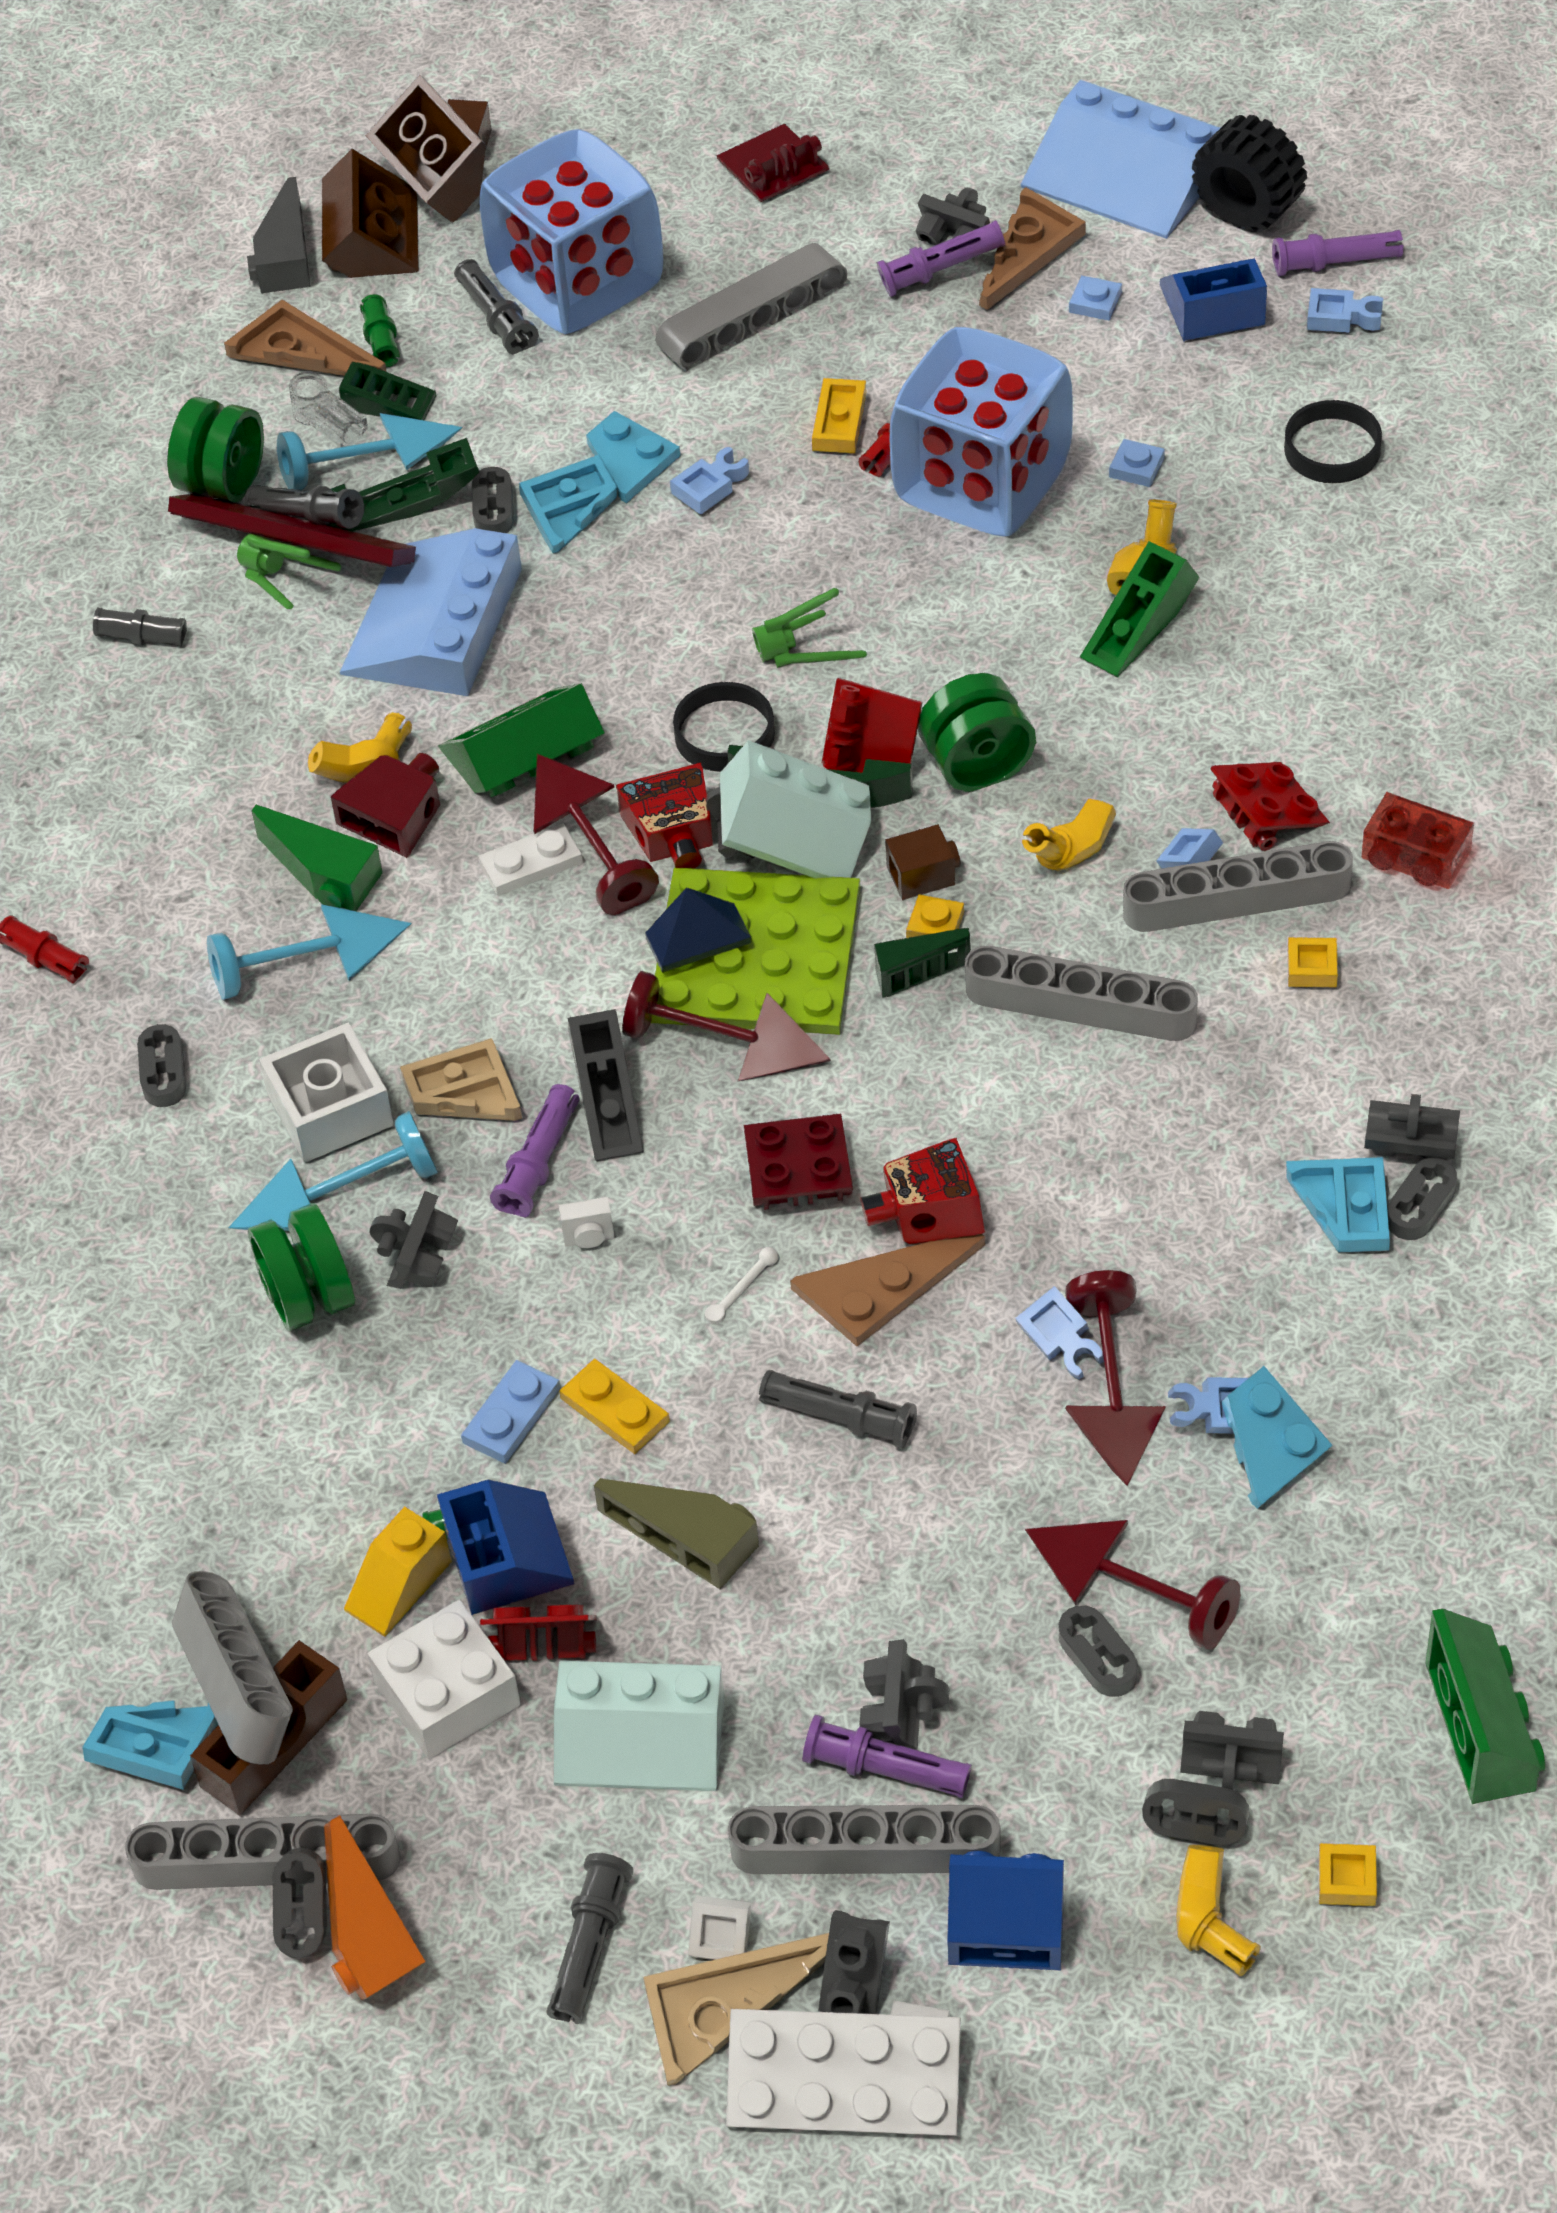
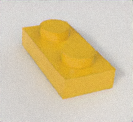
[812,378,867,453]
[559,1358,670,1455]

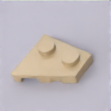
[400,1038,522,1121]

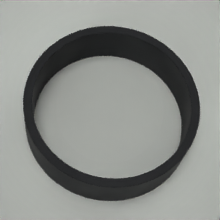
[1284,400,1382,483]
[673,682,775,772]

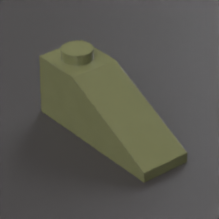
[594,1478,759,1590]

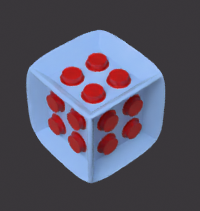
[480,129,663,334]
[890,327,1073,536]

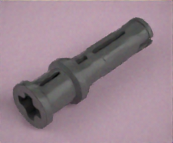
[454,259,539,355]
[245,485,364,529]
[759,1369,917,1449]
[546,1853,634,2024]

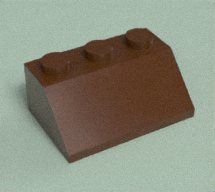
[365,74,486,222]
[322,149,419,278]

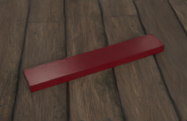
[168,494,416,567]

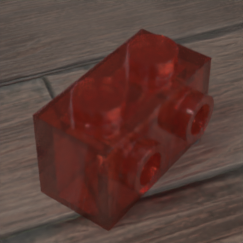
[1361,792,1474,889]

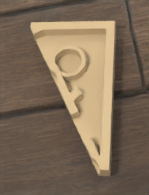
[643,1933,829,2086]

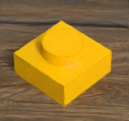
[906,894,964,938]
[1287,937,1338,987]
[1319,1843,1377,1906]

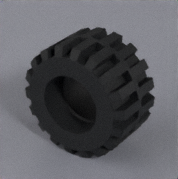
[1191,115,1307,232]

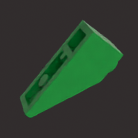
[1080,541,1200,677]
[251,804,383,912]

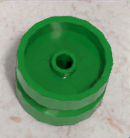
[167,396,264,503]
[918,673,1037,792]
[248,1203,355,1332]

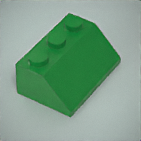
[438,683,605,797]
[1425,1608,1545,1804]

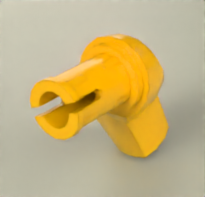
[1107,499,1177,595]
[308,712,412,783]
[1022,799,1116,870]
[1176,1845,1261,1976]

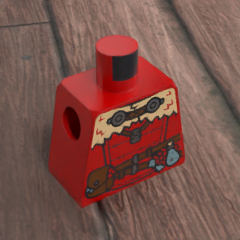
[616,763,713,869]
[860,1138,985,1244]

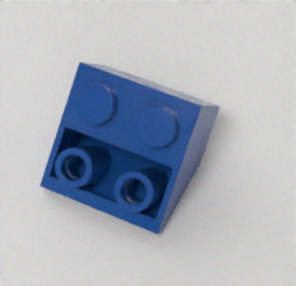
[1160,258,1267,341]
[437,1479,574,1615]
[947,1851,1064,1971]

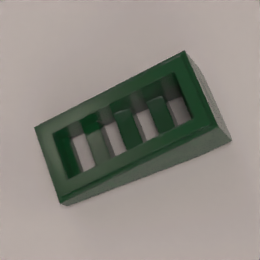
[339,361,436,420]
[874,928,971,998]

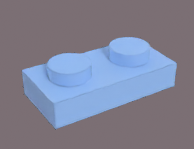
[461,1360,561,1464]

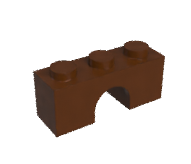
[190,1640,348,1816]

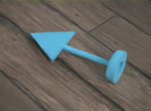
[277,413,463,491]
[207,904,412,1000]
[228,1111,438,1231]

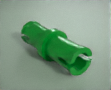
[360,294,400,368]

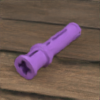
[876,220,1005,297]
[1272,230,1403,276]
[490,1084,580,1218]
[802,1714,972,1799]

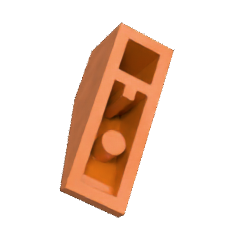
[324,1815,426,2000]

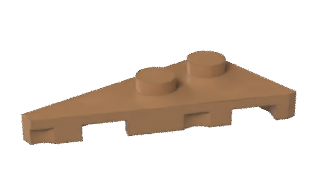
[979,187,1086,310]
[224,300,387,376]
[790,1234,985,1346]

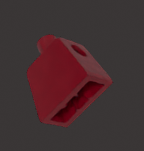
[331,753,440,858]

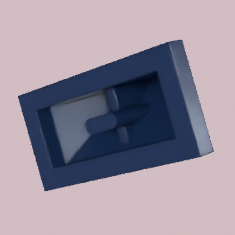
[645,887,752,973]

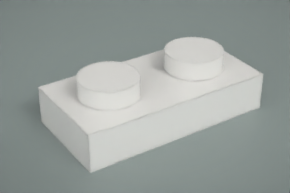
[478,823,583,896]

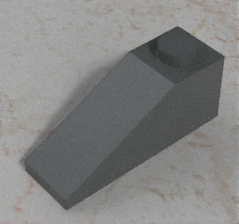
[247,177,310,294]
[568,1009,644,1161]

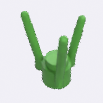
[237,534,341,609]
[752,588,867,668]

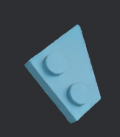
[586,411,680,503]
[519,455,617,554]
[1286,1157,1390,1252]
[1221,1366,1333,1509]
[82,1701,219,1790]

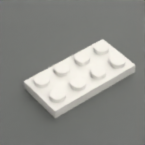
[726,2009,961,2136]

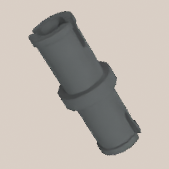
[93,607,187,647]

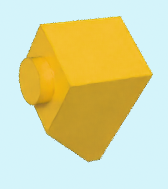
[344,1506,452,1637]

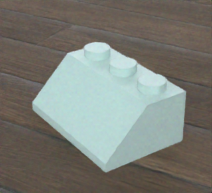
[720,740,871,878]
[554,1661,725,1791]

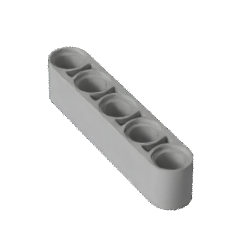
[655,243,848,371]
[1123,841,1353,932]
[965,946,1198,1041]
[172,1571,292,1764]
[728,1805,1001,1874]
[125,1813,401,1890]

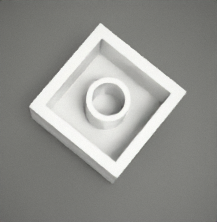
[259,1022,394,1163]
[367,1599,521,1760]

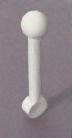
[705,1247,778,1324]

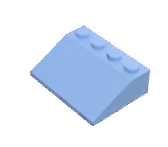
[1021,80,1220,239]
[340,528,522,696]

